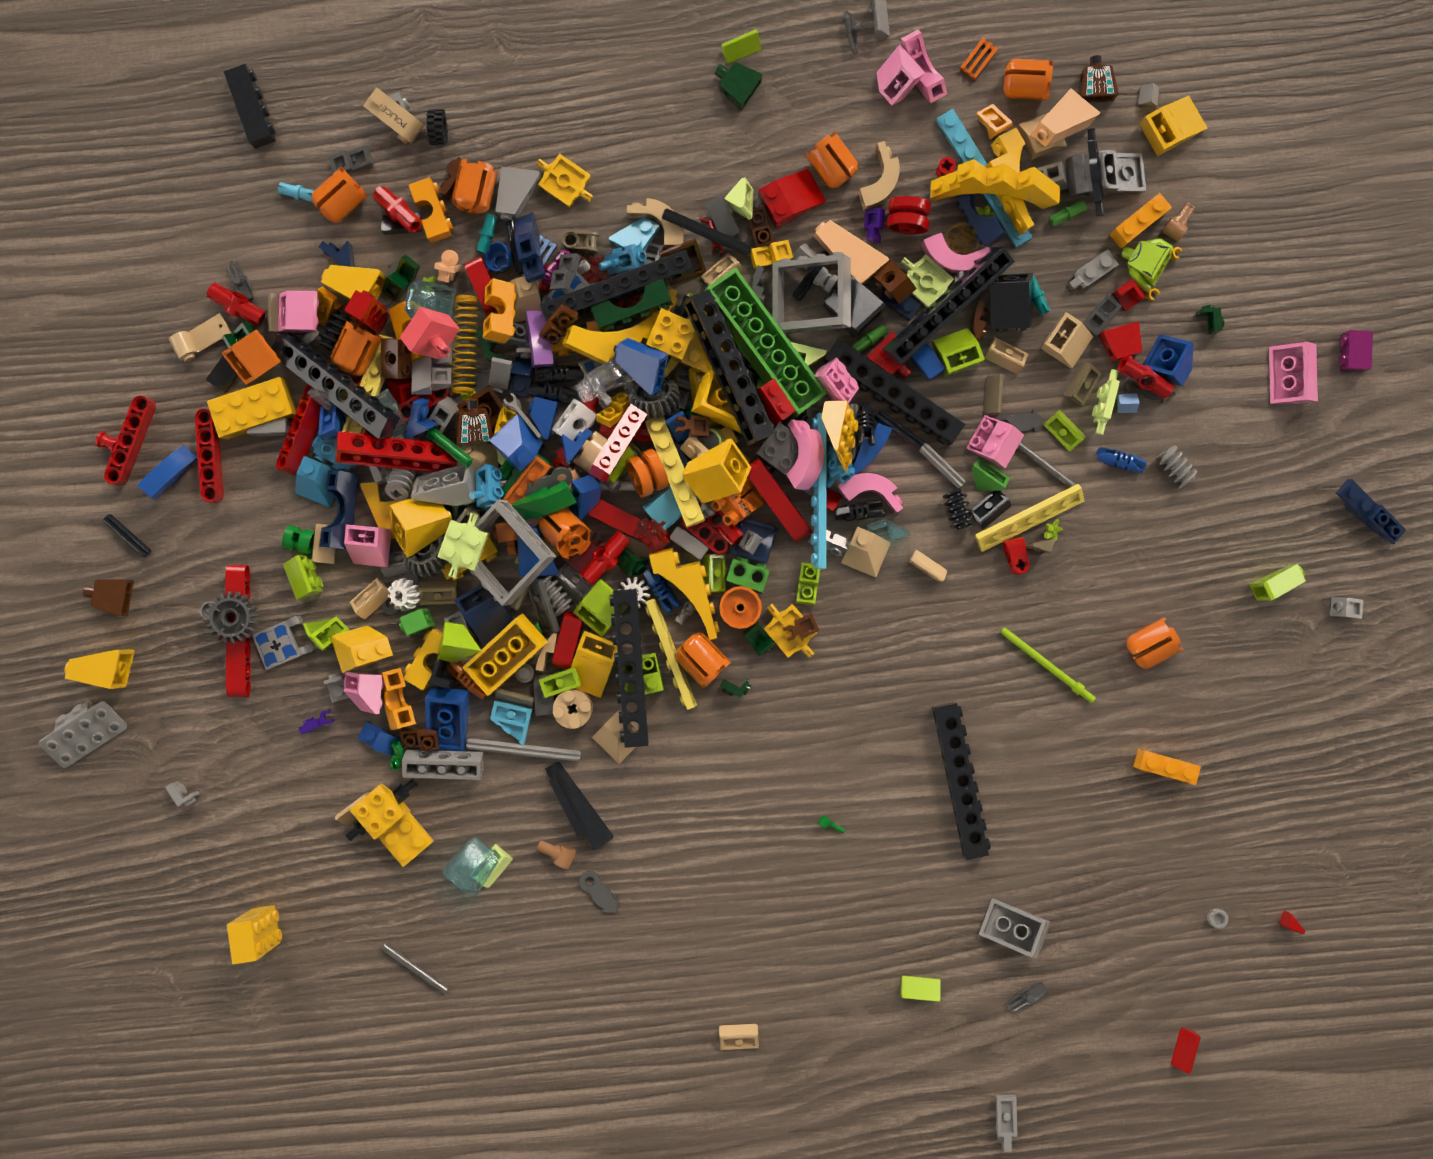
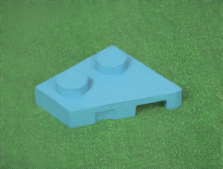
[609,217,661,251]

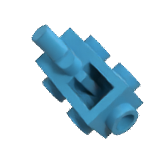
[598,244,647,275]
[312,436,357,471]
[826,440,855,488]
[469,464,504,511]

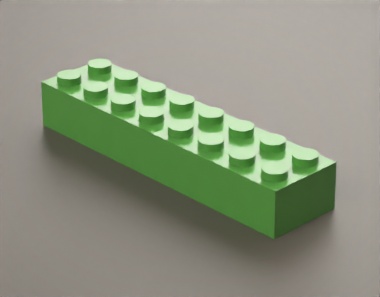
[703,268,828,420]

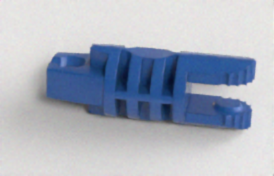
[1097,447,1147,473]
[643,567,681,615]

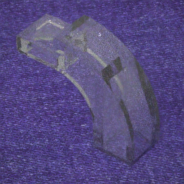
[575,359,634,403]

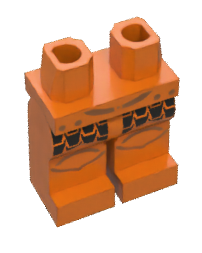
[710,477,766,526]

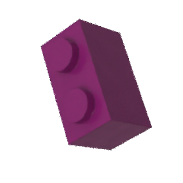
[1339,330,1373,372]

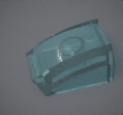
[405,280,456,319]
[442,838,498,895]

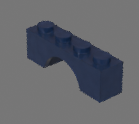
[953,194,1008,247]
[319,470,359,550]

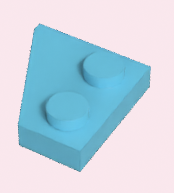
[490,699,533,745]

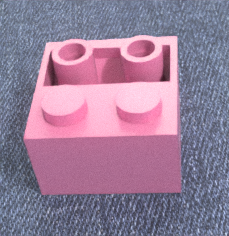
[876,45,926,106]
[278,291,319,335]
[815,357,859,403]
[966,415,1024,468]
[344,525,391,567]
[344,672,384,714]

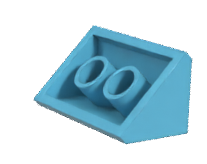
[641,484,700,532]

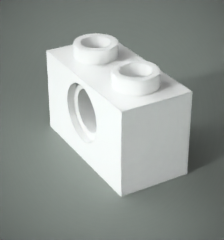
[551,399,596,442]

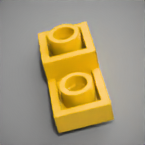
[596,392,630,427]

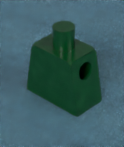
[715,62,763,111]

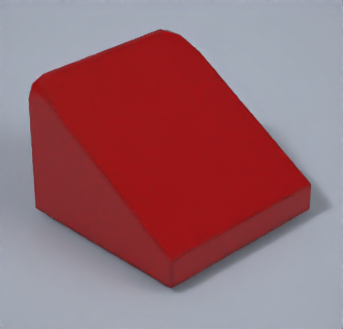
[826,487,842,512]
[1279,910,1305,934]

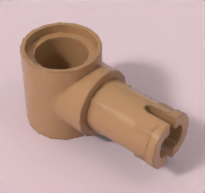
[1161,203,1195,242]
[536,840,577,869]

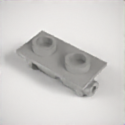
[808,529,850,557]

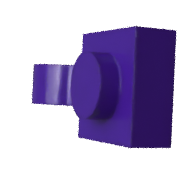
[864,208,885,244]
[298,709,335,735]

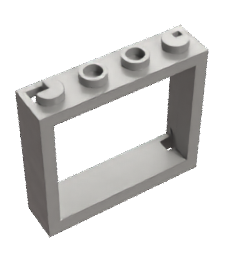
[773,252,851,334]
[469,500,556,606]

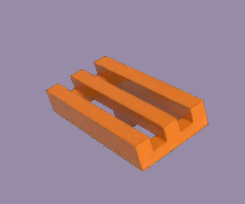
[960,37,998,81]

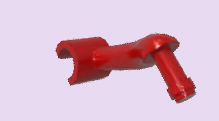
[700,218,723,256]

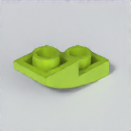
[796,563,820,606]

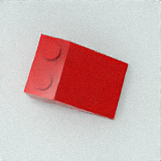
[758,168,826,229]

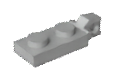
[1067,249,1119,291]
[996,1095,1017,1152]

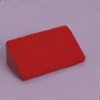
[1171,1028,1201,1074]

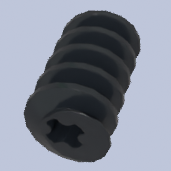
[314,309,353,351]
[943,488,975,530]

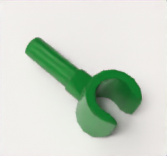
[818,816,845,834]

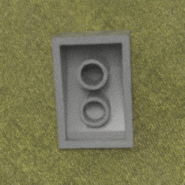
[411,464,476,506]
[979,898,1051,958]

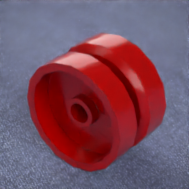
[886,196,931,235]

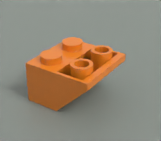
[221,329,281,385]

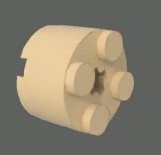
[573,431,608,478]
[553,689,593,729]

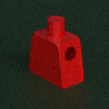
[1099,321,1142,362]
[866,331,912,379]

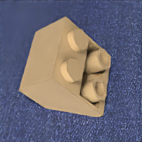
[1040,312,1093,369]

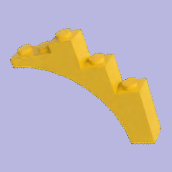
[930,159,1060,209]
[562,288,678,364]

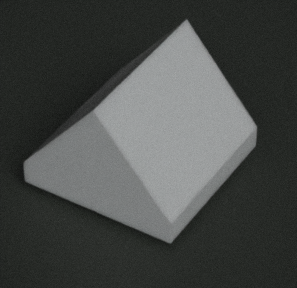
[1138,83,1159,107]
[793,243,817,270]
[738,530,763,555]

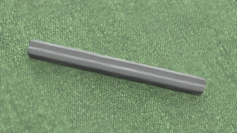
[466,738,581,762]

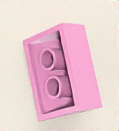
[1269,342,1318,404]

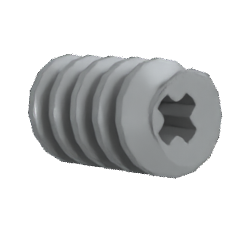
[1156,445,1197,489]
[385,468,416,501]
[542,575,573,617]

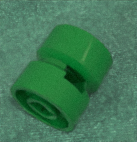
[282,525,315,555]

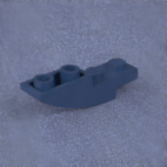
[514,212,546,283]
[1336,479,1406,544]

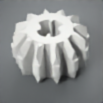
[618,577,650,609]
[387,578,421,611]

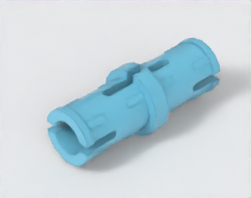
[278,182,314,202]

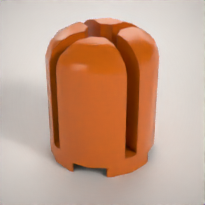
[1003,58,1053,101]
[805,131,859,188]
[452,159,498,214]
[311,166,369,223]
[331,321,383,376]
[539,508,591,559]
[1126,617,1184,669]
[675,633,731,688]

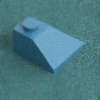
[295,456,337,508]

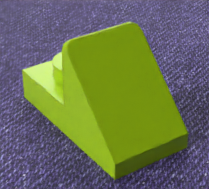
[539,667,582,698]

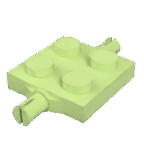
[900,254,954,308]
[1092,369,1120,435]
[437,513,489,578]

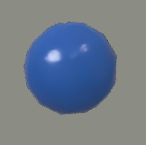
[484,241,513,273]

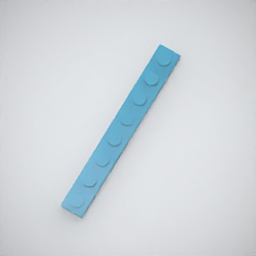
[936,109,1032,248]
[811,413,826,570]

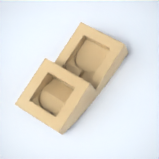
[536,633,559,671]

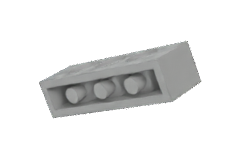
[402,750,484,780]

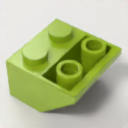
[932,328,985,377]
[283,555,323,600]
[573,579,628,637]
[623,652,664,694]

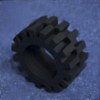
[426,109,448,145]

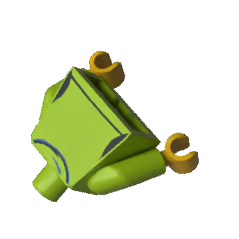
[1121,239,1182,301]

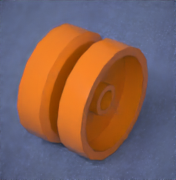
[625,449,669,498]
[719,586,762,629]

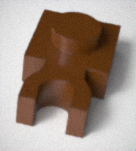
[675,415,709,438]
[782,613,819,642]

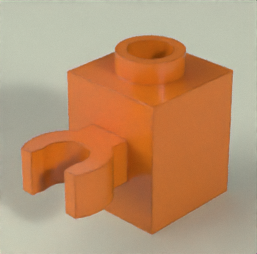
[493,522,518,556]

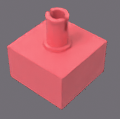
[400,307,460,360]

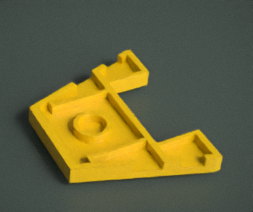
[360,482,401,539]

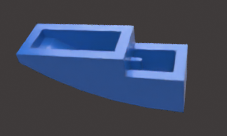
[896,329,946,382]
[852,423,893,475]
[137,445,198,499]

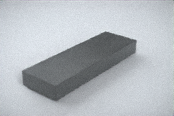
[527,578,560,634]

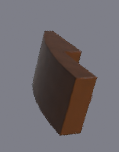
[439,156,462,200]
[748,206,774,248]
[971,299,987,341]
[539,304,578,345]
[399,728,440,751]

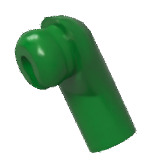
[390,741,405,771]

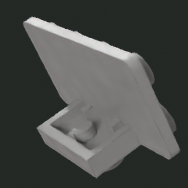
[39,701,127,768]

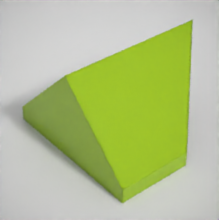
[303,616,350,651]
[437,621,481,663]

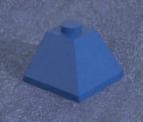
[1143,334,1194,386]
[489,414,543,471]

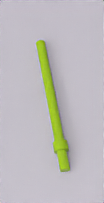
[999,627,1096,703]

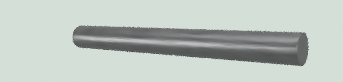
[1017,442,1076,488]
[381,943,449,994]

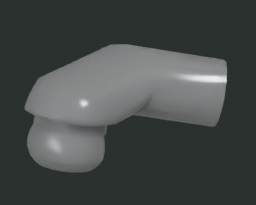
[675,601,696,625]

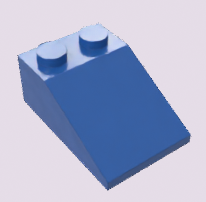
[425,687,469,751]

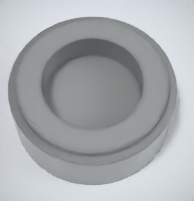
[300,329,319,344]
[1207,908,1228,929]

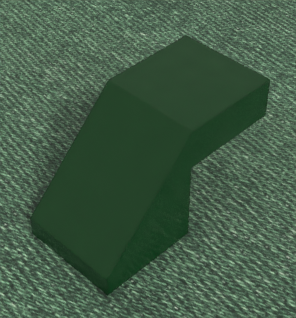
[381,254,420,302]
[476,329,507,362]

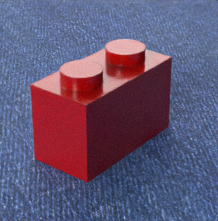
[757,378,796,425]

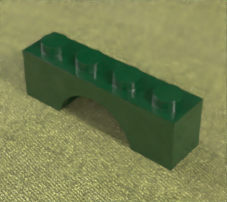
[591,279,673,332]

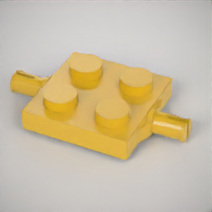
[536,153,593,208]
[763,603,817,658]

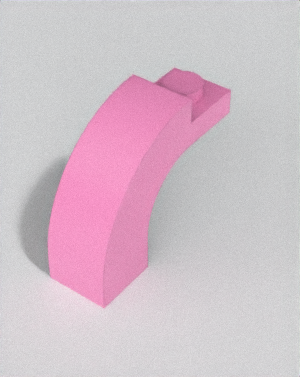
[901,30,947,103]
[921,232,990,275]
[787,419,824,490]
[836,473,903,514]

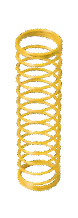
[451,295,479,394]

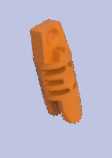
[446,661,487,699]

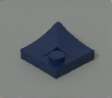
[730,518,779,564]

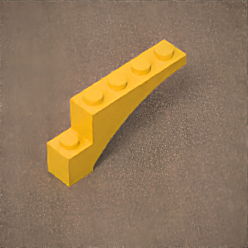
[985,128,1034,235]
[649,548,720,640]

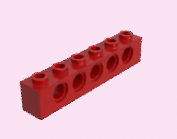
[335,432,457,472]

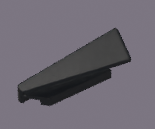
[545,762,613,850]

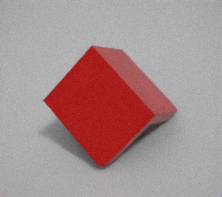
[1112,279,1145,312]
[387,378,417,404]

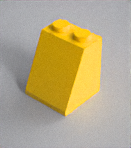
[321,265,386,301]
[682,439,751,504]
[390,498,452,558]
[330,625,393,673]
[64,649,135,689]

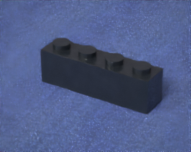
[224,64,276,149]

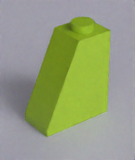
[1249,564,1306,601]

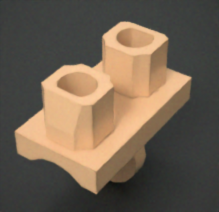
[434,250,462,282]

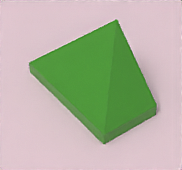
[972,456,1010,491]

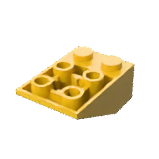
[1139,96,1208,157]
[821,401,858,472]
[571,631,617,698]

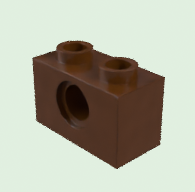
[873,260,917,304]
[381,338,411,379]

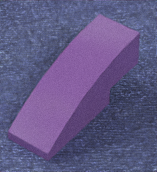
[525,310,554,367]

